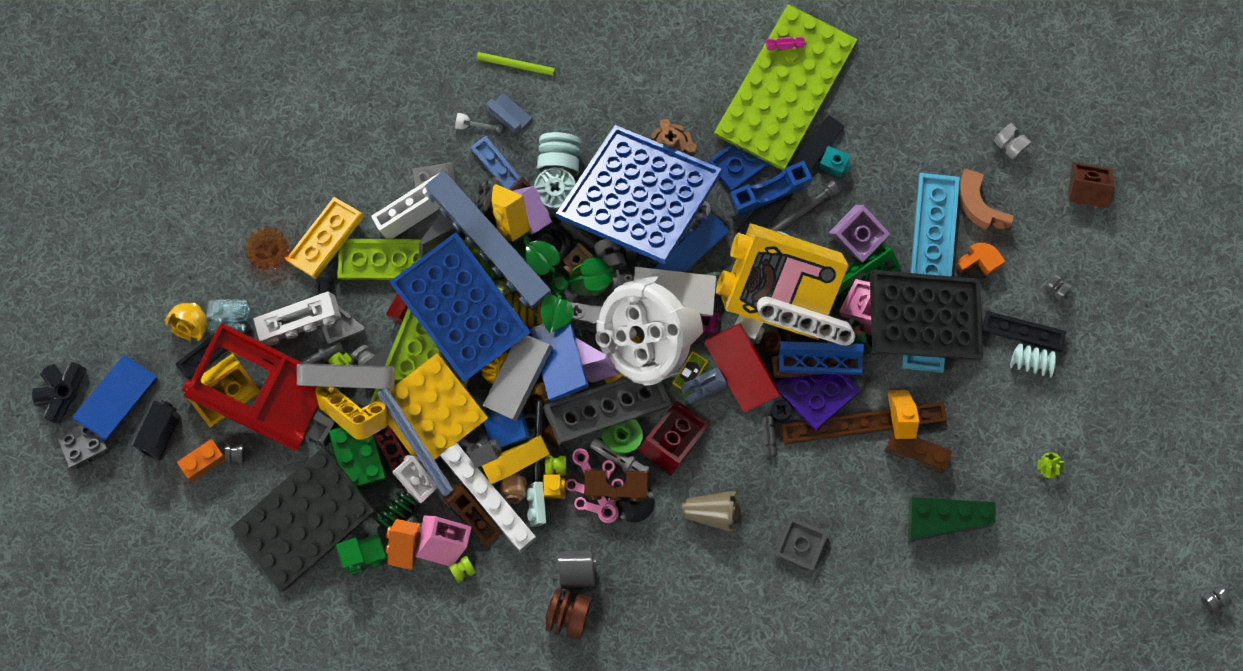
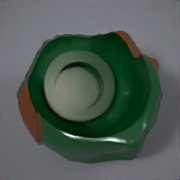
[848,320,872,355]

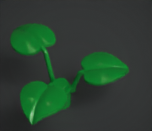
[525,241,615,333]

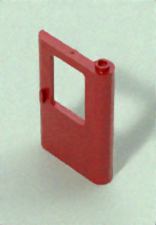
[181,323,318,451]

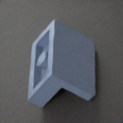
[486,93,532,135]

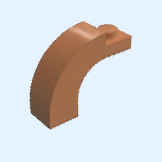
[958,169,1014,230]

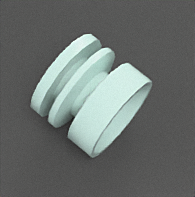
[537,132,581,177]
[534,167,576,217]

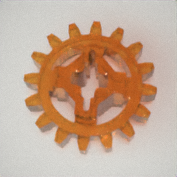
[244,226,289,271]

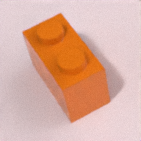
[177,439,225,483]
[386,519,420,570]

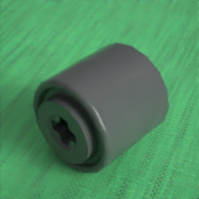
[558,549,597,589]

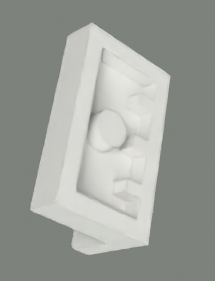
[392,455,438,503]

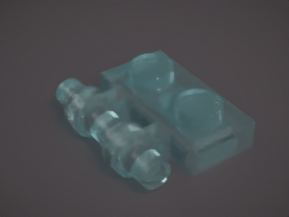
[205,299,250,334]

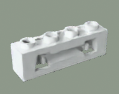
[253,291,341,346]

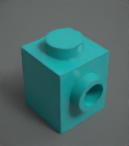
[819,146,851,178]

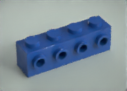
[651,213,729,272]

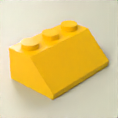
[184,353,260,428]

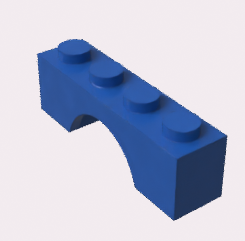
[729,161,812,217]

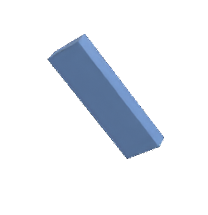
[470,136,520,189]

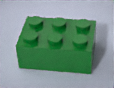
[329,427,388,490]

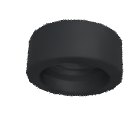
[531,224,571,260]

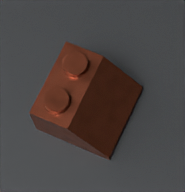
[1068,162,1115,208]

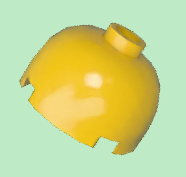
[165,303,207,341]

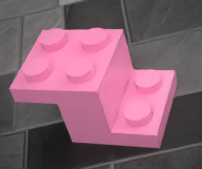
[839,279,872,336]

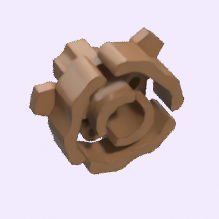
[651,119,697,155]

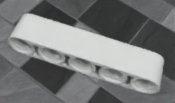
[757,297,855,346]

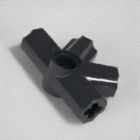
[32,362,87,425]

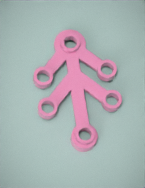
[565,448,624,523]

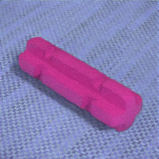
[766,36,805,50]

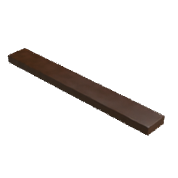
[781,402,947,445]

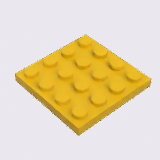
[373,353,489,468]

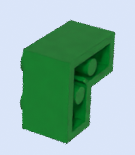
[336,534,388,575]

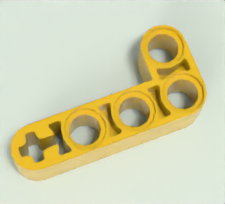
[315,386,388,440]

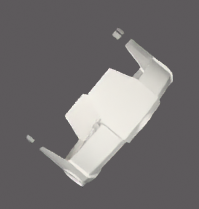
[595,274,703,385]

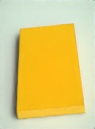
[285,197,364,279]

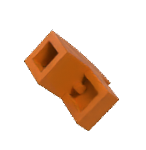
[956,243,1006,277]

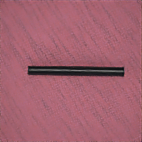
[533,400,544,482]

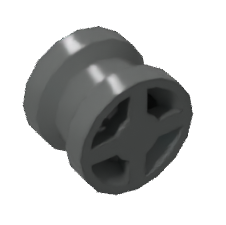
[225,443,245,464]

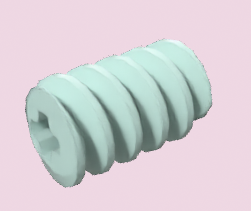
[1010,344,1056,377]

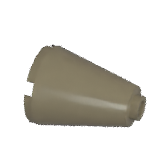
[682,491,740,532]

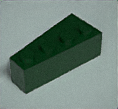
[908,497,996,542]

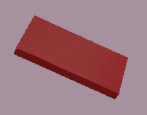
[704,323,781,412]

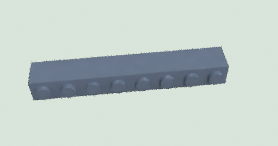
[425,170,551,311]

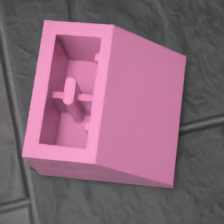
[414,516,471,566]

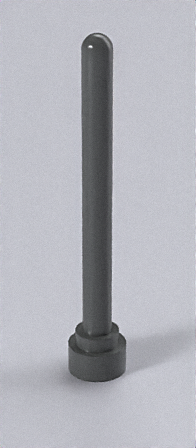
[770,180,841,232]

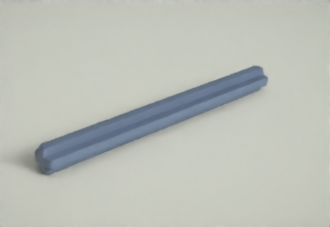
[378,388,453,496]

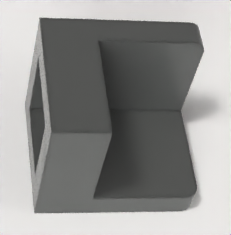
[308,412,338,446]

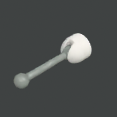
[455,113,503,132]

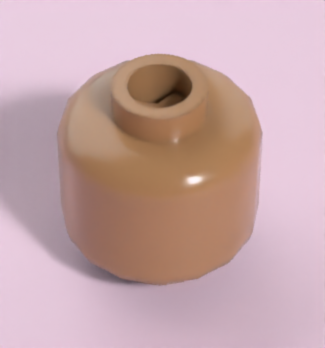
[500,472,527,504]

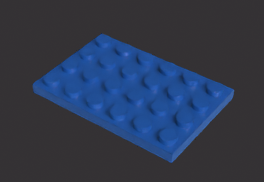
[390,232,530,382]

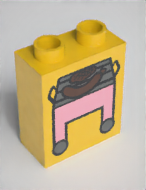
[716,223,849,340]

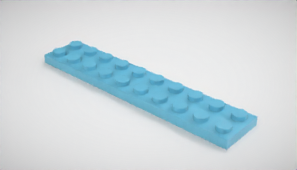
[902,173,960,373]

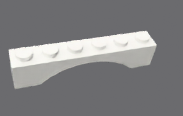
[440,443,536,553]

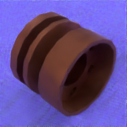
[545,588,592,640]

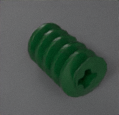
[373,489,420,531]

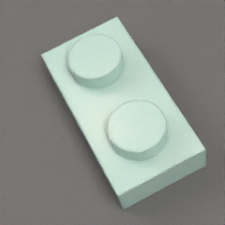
[526,482,546,527]

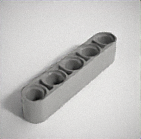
[297,363,395,389]

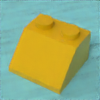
[492,184,530,242]

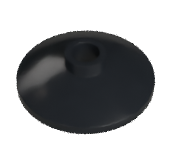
[616,487,655,523]

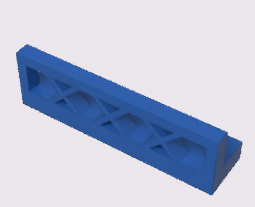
[779,341,864,375]

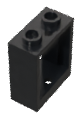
[133,400,181,461]

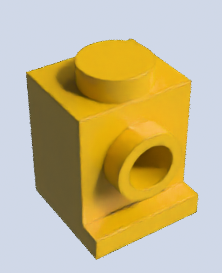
[544,474,565,499]

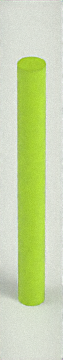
[477,52,555,76]

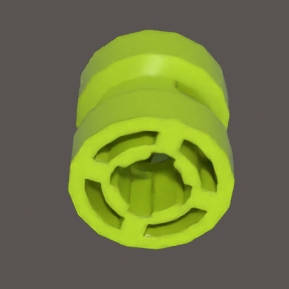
[545,455,567,476]
[448,556,476,584]

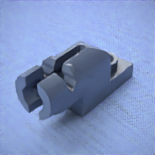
[681,367,729,404]

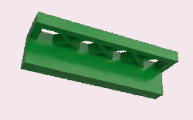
[832,243,901,312]

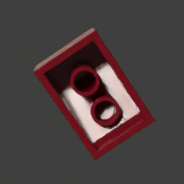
[638,400,710,475]

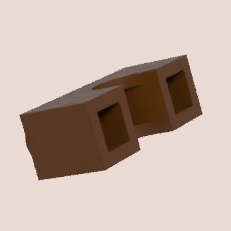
[884,429,952,474]
[584,469,649,501]

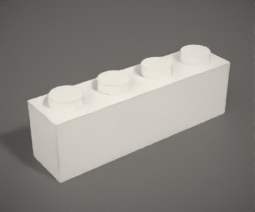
[371,173,440,239]

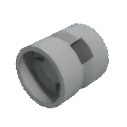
[993,123,1032,161]
[593,239,627,271]

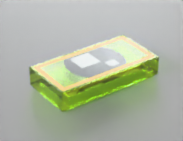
[671,350,710,396]

